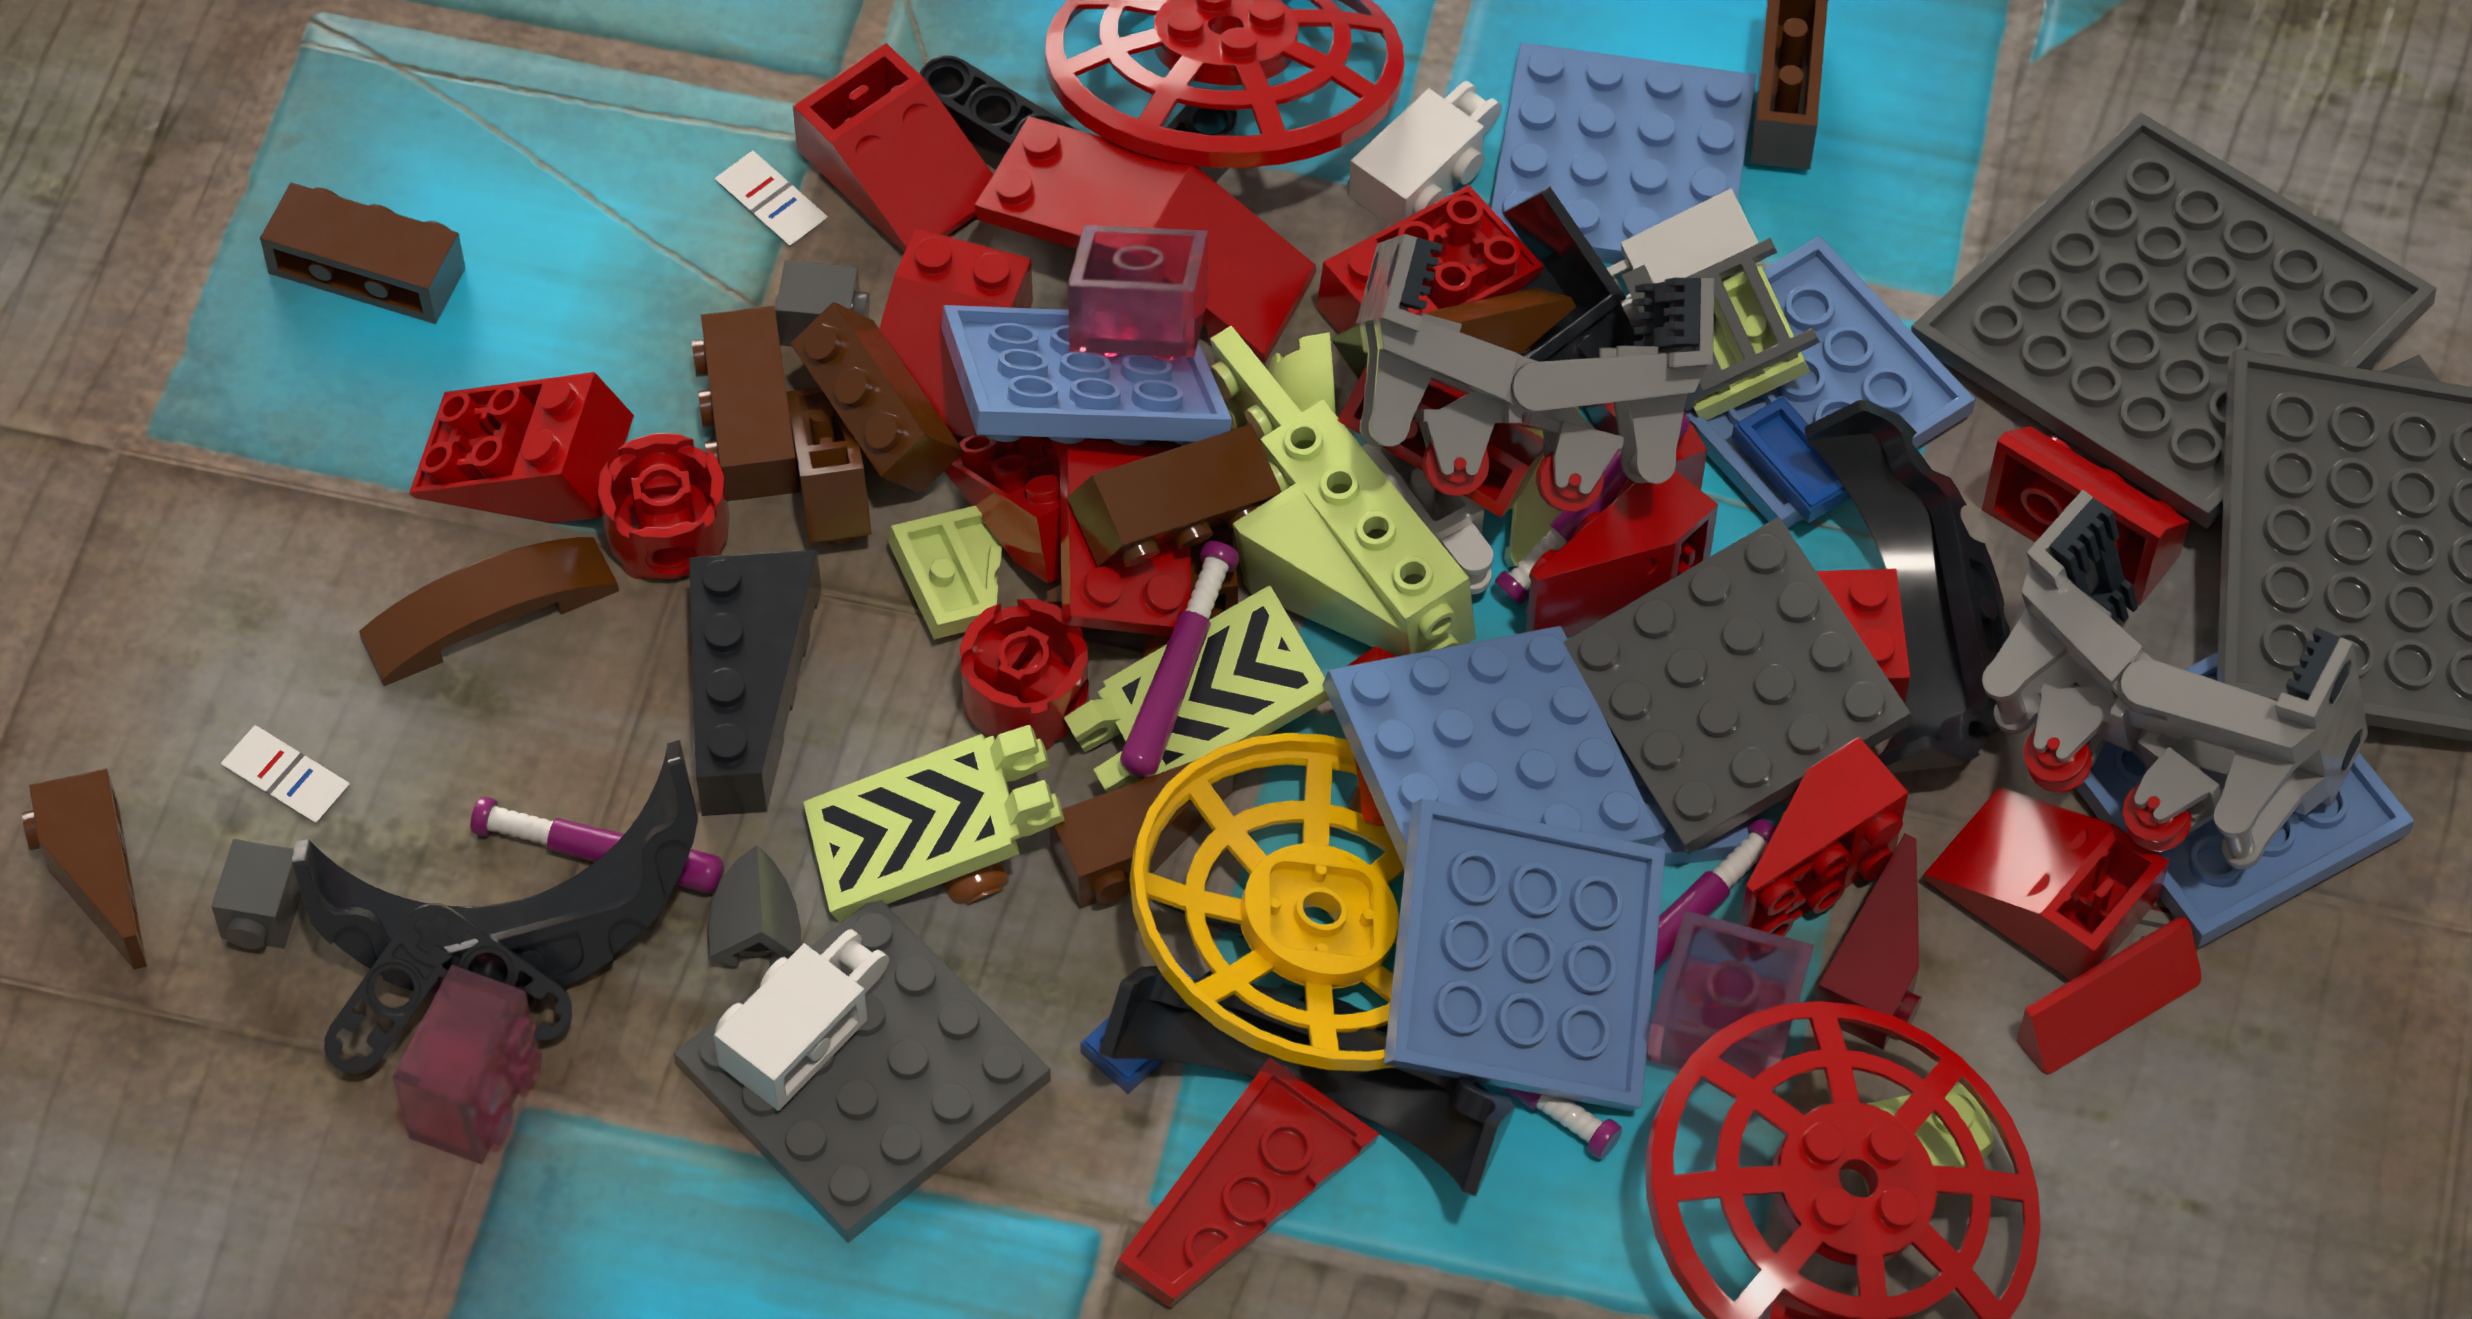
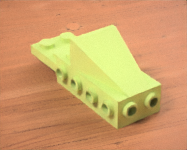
[1210,326,1476,657]

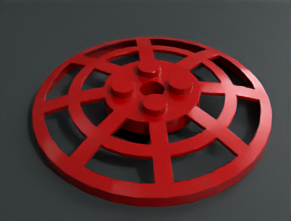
[1045,0,1404,168]
[1645,1001,2041,1319]

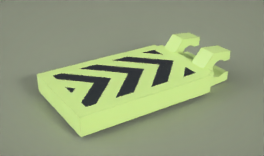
[1064,585,1329,793]
[803,725,1065,922]

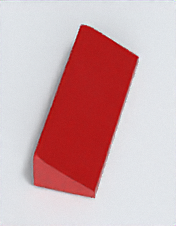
[2017,916,2201,1075]

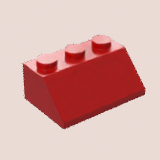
[1982,426,2190,606]

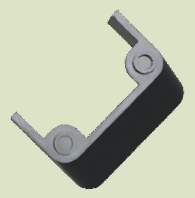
[1331,186,1643,380]

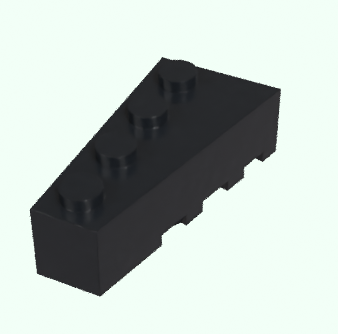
[689,549,822,816]

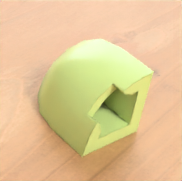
[1267,332,1335,413]

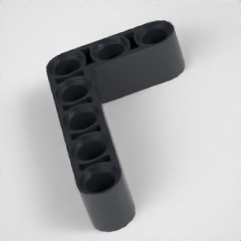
[920,55,1237,182]

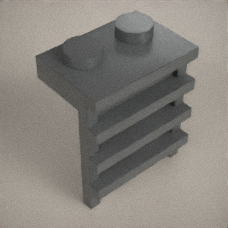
[1621,238,1820,411]

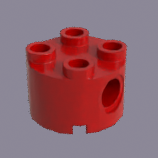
[598,433,730,579]
[960,598,1089,750]

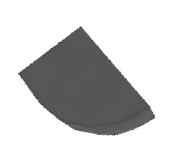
[708,845,802,967]

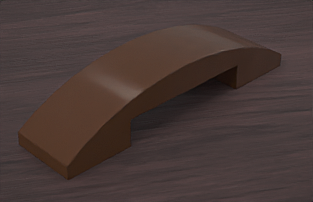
[359,537,619,686]

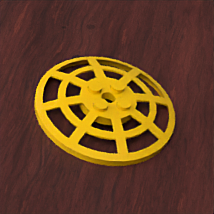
[1130,733,1405,1071]

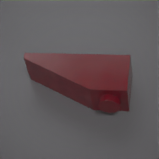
[1815,833,1922,1050]

